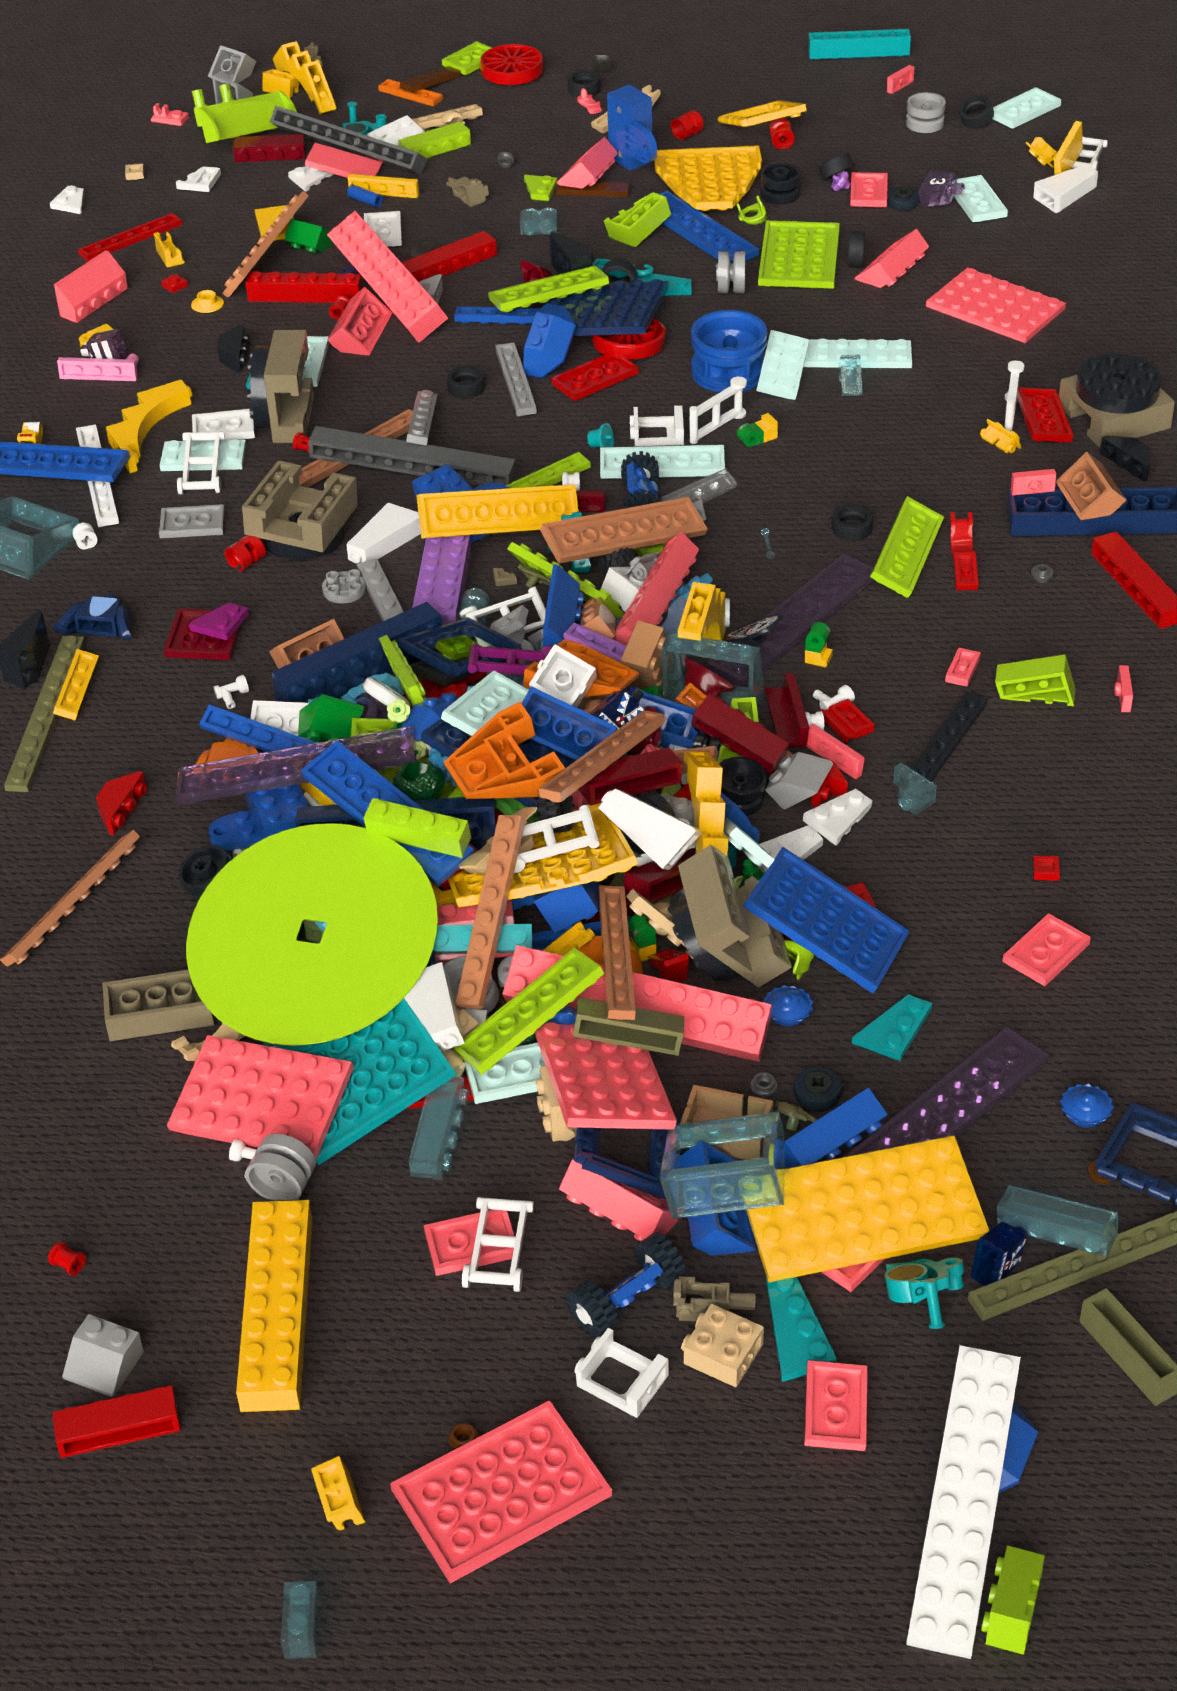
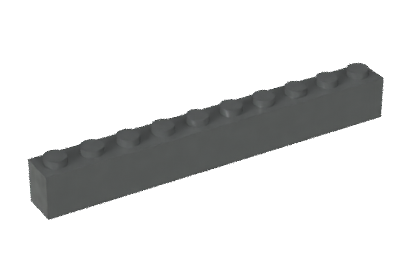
[270,106,427,175]
[308,426,515,486]

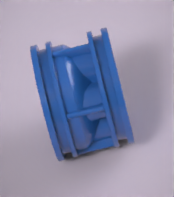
[691,310,767,392]

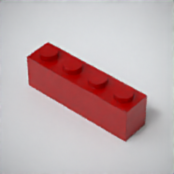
[52,1385,181,1458]

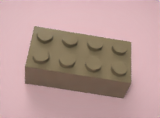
[102,970,214,1041]

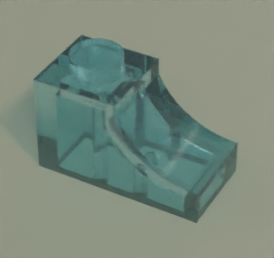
[838,355,862,396]
[893,763,937,816]

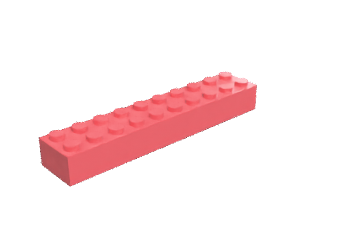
[327,211,448,342]
[502,945,772,1062]

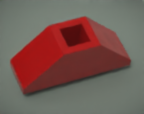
[96,771,147,835]

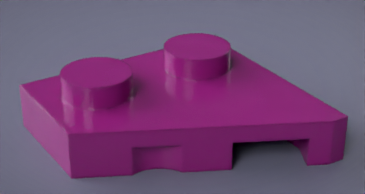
[189,603,249,641]

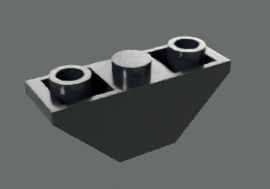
[217,325,249,372]
[1100,436,1150,482]

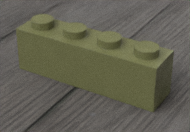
[572,997,684,1056]
[1079,1288,1177,1406]

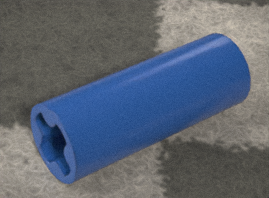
[347,185,383,208]

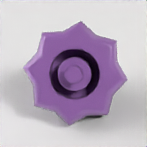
[831,170,851,191]

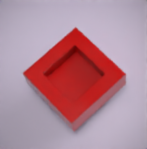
[161,274,188,293]
[1033,856,1060,881]

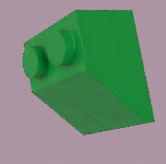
[284,219,333,254]
[298,694,364,746]

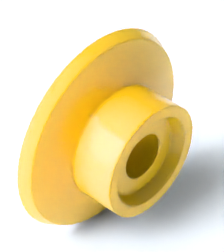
[191,290,224,313]

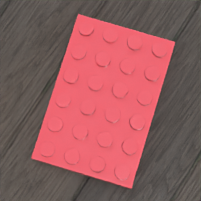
[926,268,1066,343]
[535,1022,677,1130]
[167,1035,354,1159]
[390,1400,612,1583]

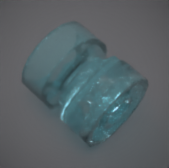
[458,588,490,625]

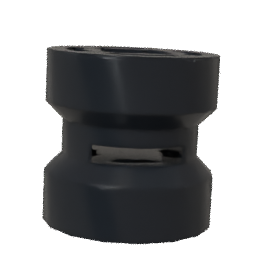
[692,732,721,752]

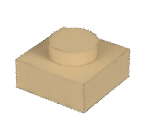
[125,164,144,180]

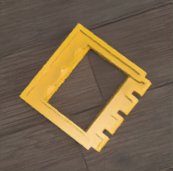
[718,100,807,127]

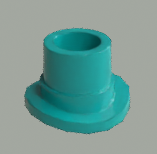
[587,423,614,448]

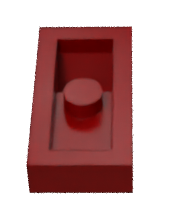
[811,760,848,807]
[648,948,689,983]

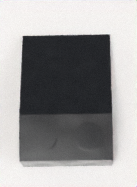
[549,231,594,274]
[0,610,50,690]

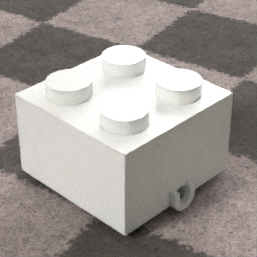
[529,644,597,708]

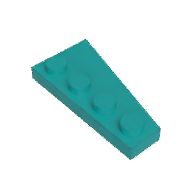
[766,1277,837,1382]

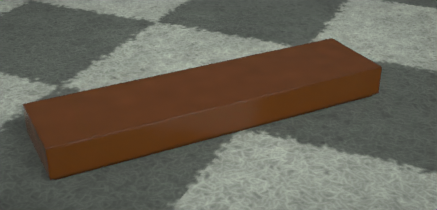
[400,66,461,93]
[557,182,630,197]

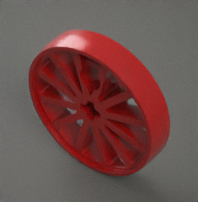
[480,44,544,85]
[592,318,666,360]

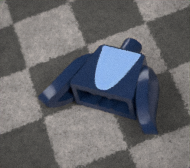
[52,593,132,639]

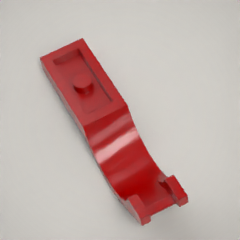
[950,512,978,590]

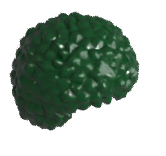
[392,760,446,800]

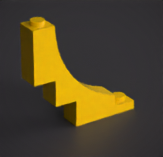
[273,41,337,115]
[106,379,193,473]
[678,582,725,646]
[683,751,728,856]

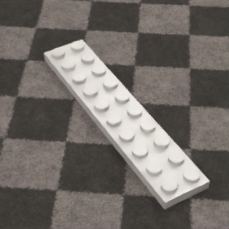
[907,1346,1021,1659]

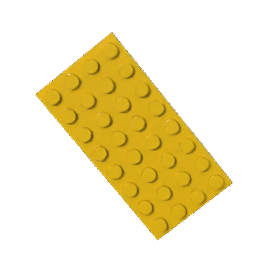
[738,1136,990,1283]

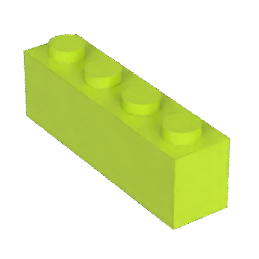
[398,121,471,158]
[363,798,471,858]

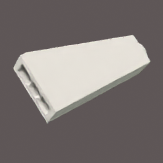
[1033,164,1098,213]
[347,503,421,563]
[598,789,703,870]
[404,962,465,1052]

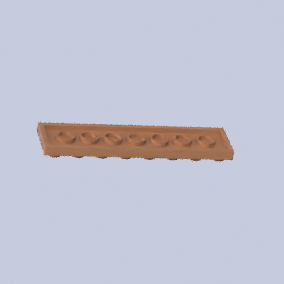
[222,191,309,298]
[540,497,708,564]

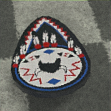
[724,614,784,648]

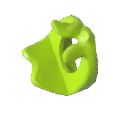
[737,196,767,224]
[784,940,815,980]

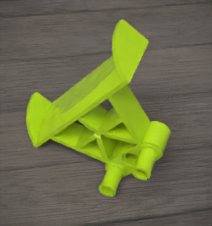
[191,84,297,143]

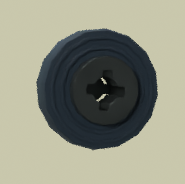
[887,186,920,210]
[793,1067,842,1111]

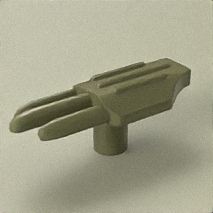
[518,564,551,589]
[775,1101,818,1131]

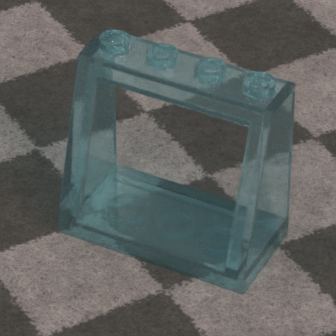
[0,496,79,580]
[662,632,764,712]
[660,1111,785,1219]

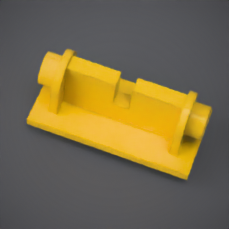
[1026,137,1057,167]
[980,419,1022,453]
[542,921,595,956]

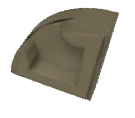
[493,568,517,586]

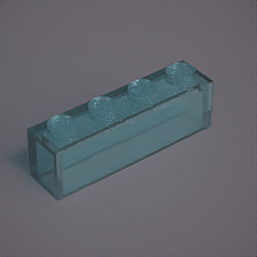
[409,1077,469,1180]
[997,1185,1118,1256]

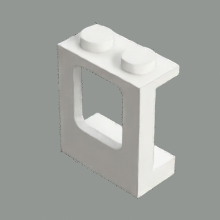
[630,406,684,446]
[575,1328,669,1418]

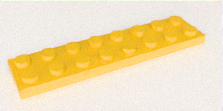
[416,485,578,539]

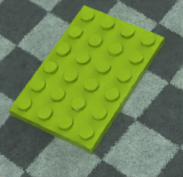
[758,220,840,289]

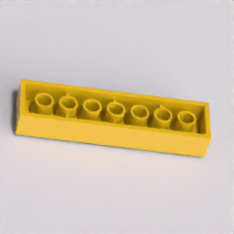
[236,1200,312,1412]

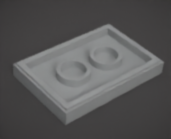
[159,504,225,538]

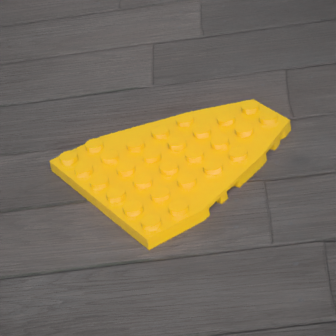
[654,146,762,211]
[448,803,638,907]

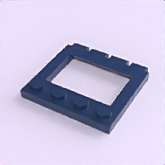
[398,617,523,676]
[1095,1102,1177,1206]
[574,1116,681,1202]

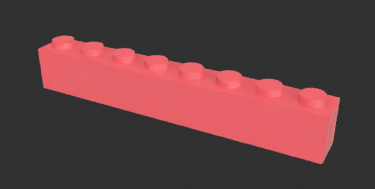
[612,531,699,646]

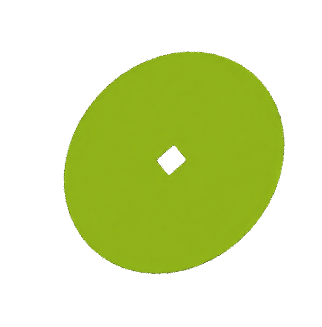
[186,823,438,1046]

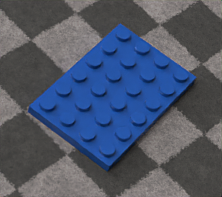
[743,847,910,993]

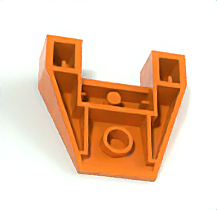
[523,639,639,697]
[444,702,565,799]

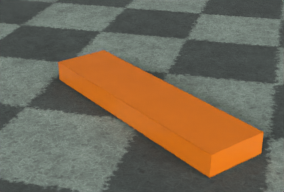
[378,79,443,106]

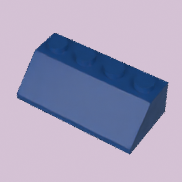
[543,564,584,647]
[521,686,618,761]
[631,691,721,756]
[768,1088,888,1169]
[678,1140,756,1255]

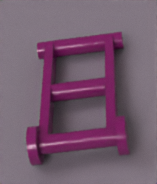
[468,644,553,675]

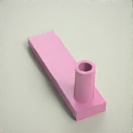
[57,354,139,381]

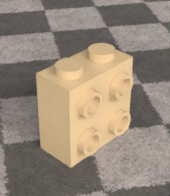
[536,1066,576,1142]
[681,1304,764,1387]

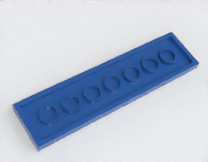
[659,190,759,263]
[0,441,130,482]
[301,740,474,887]

